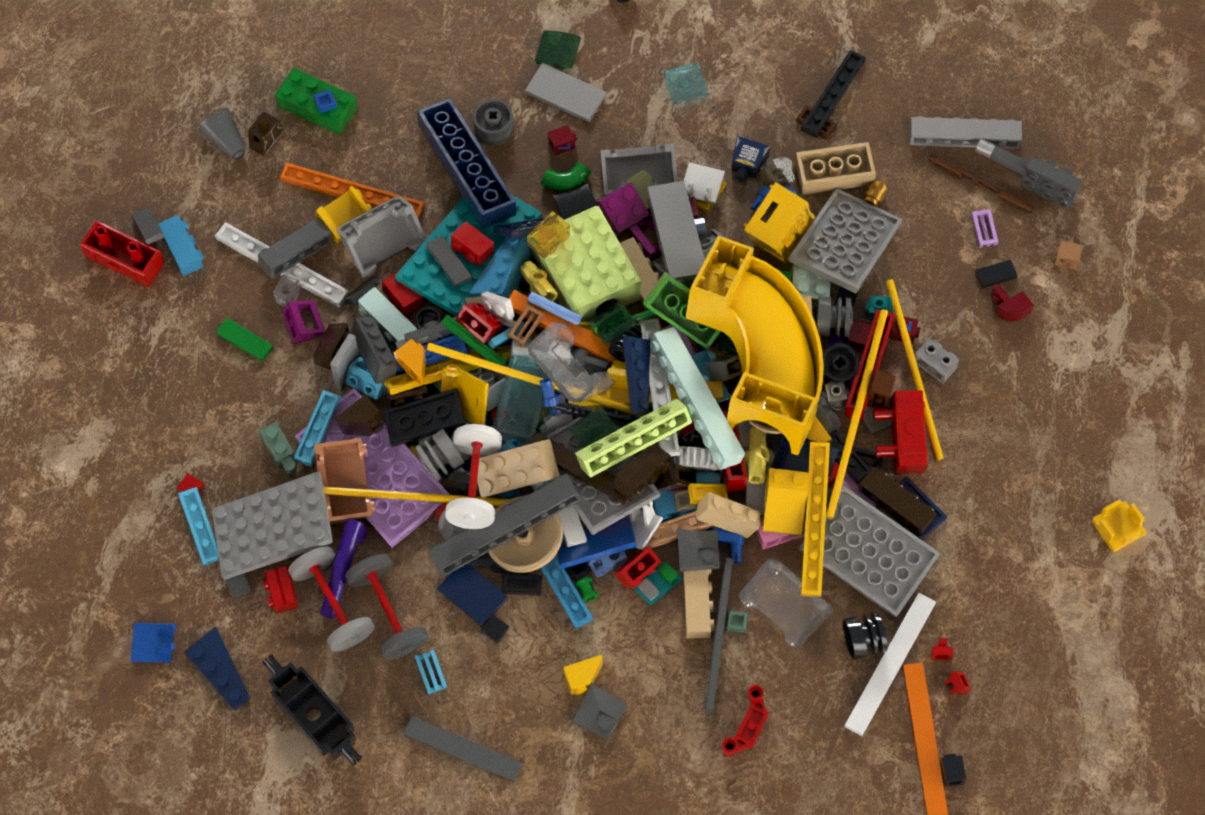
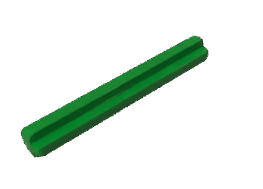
[441,315,506,366]

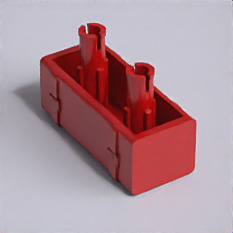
[80,220,165,287]
[873,390,928,474]

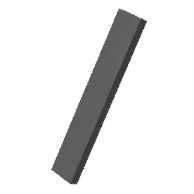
[403,716,522,783]

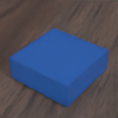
[313,90,337,113]

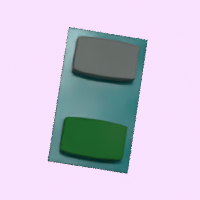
[634,561,683,606]

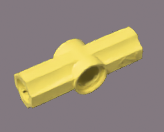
[520,261,557,302]
[744,427,770,485]

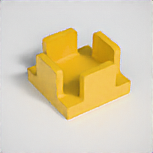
[1092,499,1147,553]

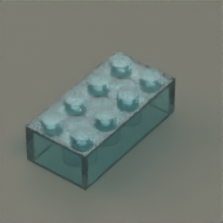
[493,355,552,440]

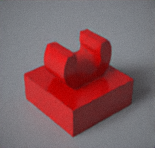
[931,638,953,661]
[945,671,971,695]

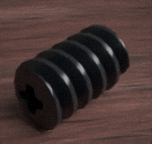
[609,320,643,362]

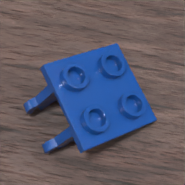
[130,623,177,663]

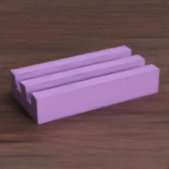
[971,209,998,248]

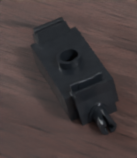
[262,654,362,766]

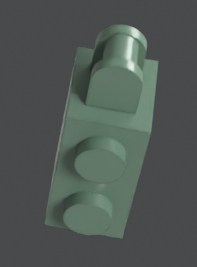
[259,422,297,475]

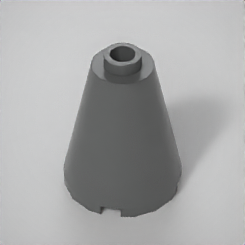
[198,107,246,160]

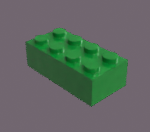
[275,67,358,135]

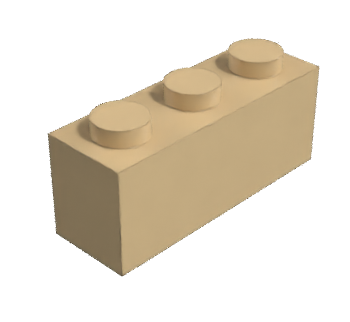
[696,492,761,538]

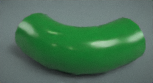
[541,163,591,191]

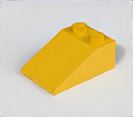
[762,468,809,536]

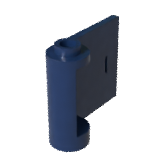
[771,433,839,481]

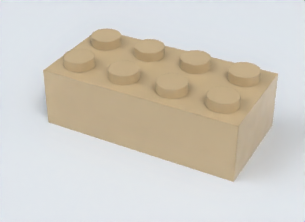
[795,142,876,195]
[477,439,560,498]

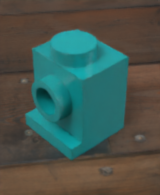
[865,295,893,320]

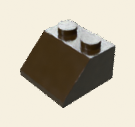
[335,395,385,436]

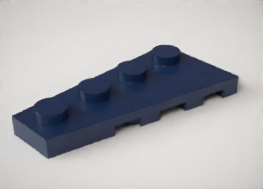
[623,336,650,415]
[184,627,250,712]

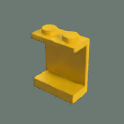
[315,186,373,244]

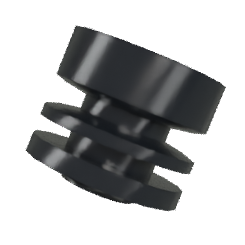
[842,611,888,660]

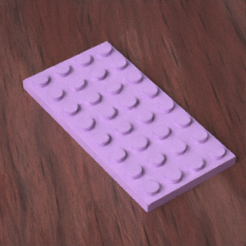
[295,388,450,548]

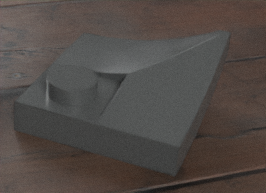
[677,529,720,572]
[573,683,627,740]

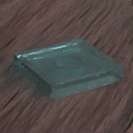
[664,62,709,104]

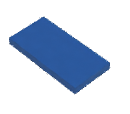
[557,516,637,569]

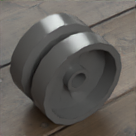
[473,99,514,146]

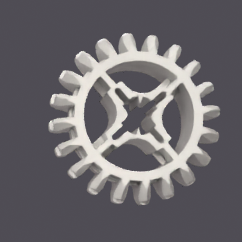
[669,446,719,471]

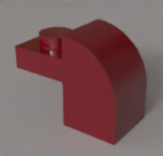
[991,284,1034,321]

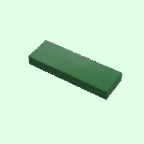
[216,318,274,362]

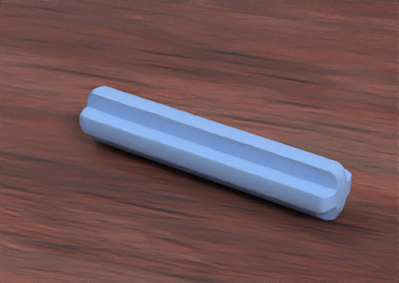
[528,292,581,325]

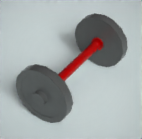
[345,554,429,660]

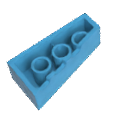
[469,236,532,298]

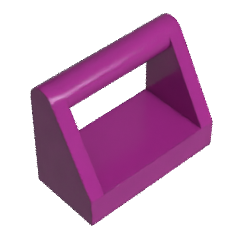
[629,218,662,261]
[282,300,325,344]

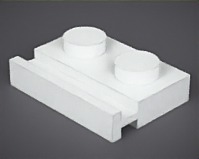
[481,292,516,327]

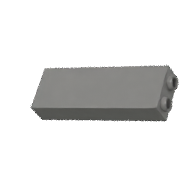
[647,181,705,286]

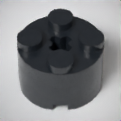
[823,343,859,383]

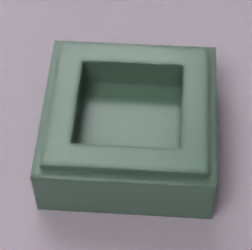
[726,610,748,633]

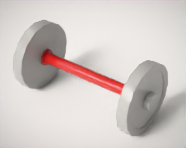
[288,546,375,652]

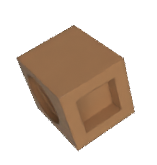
[1053,240,1083,270]

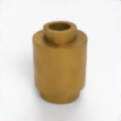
[863,180,888,207]

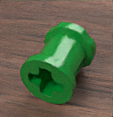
[575,577,599,603]

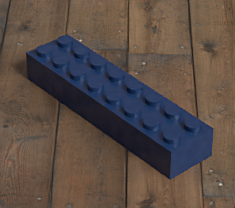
[417,98,516,229]

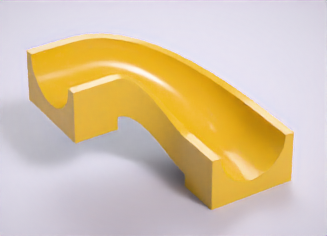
[686,236,824,455]

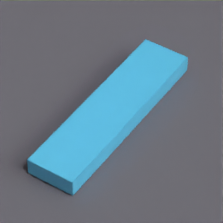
[293,390,342,467]
[178,487,219,566]

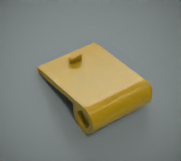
[441,364,489,425]

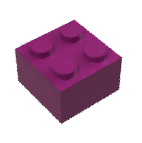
[595,182,650,234]

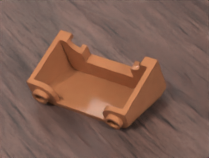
[314,438,375,524]

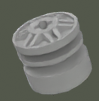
[415,429,465,481]

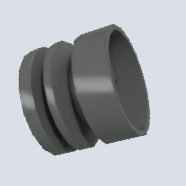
[816,296,853,338]

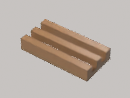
[507,305,544,347]

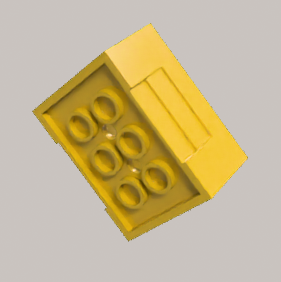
[744,182,816,264]

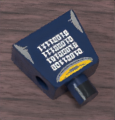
[731,136,770,182]

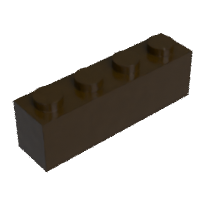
[858,467,937,537]

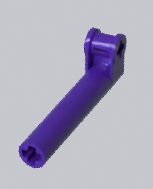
[320,519,367,619]

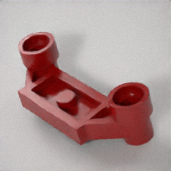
[722,685,769,757]

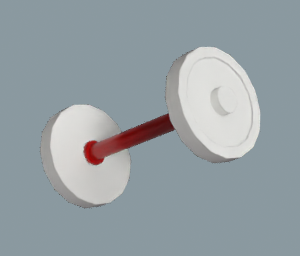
[445,424,502,529]

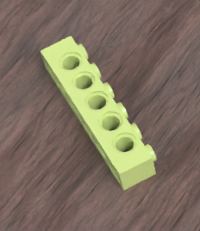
[575,399,692,478]

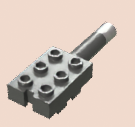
[975,139,1083,209]

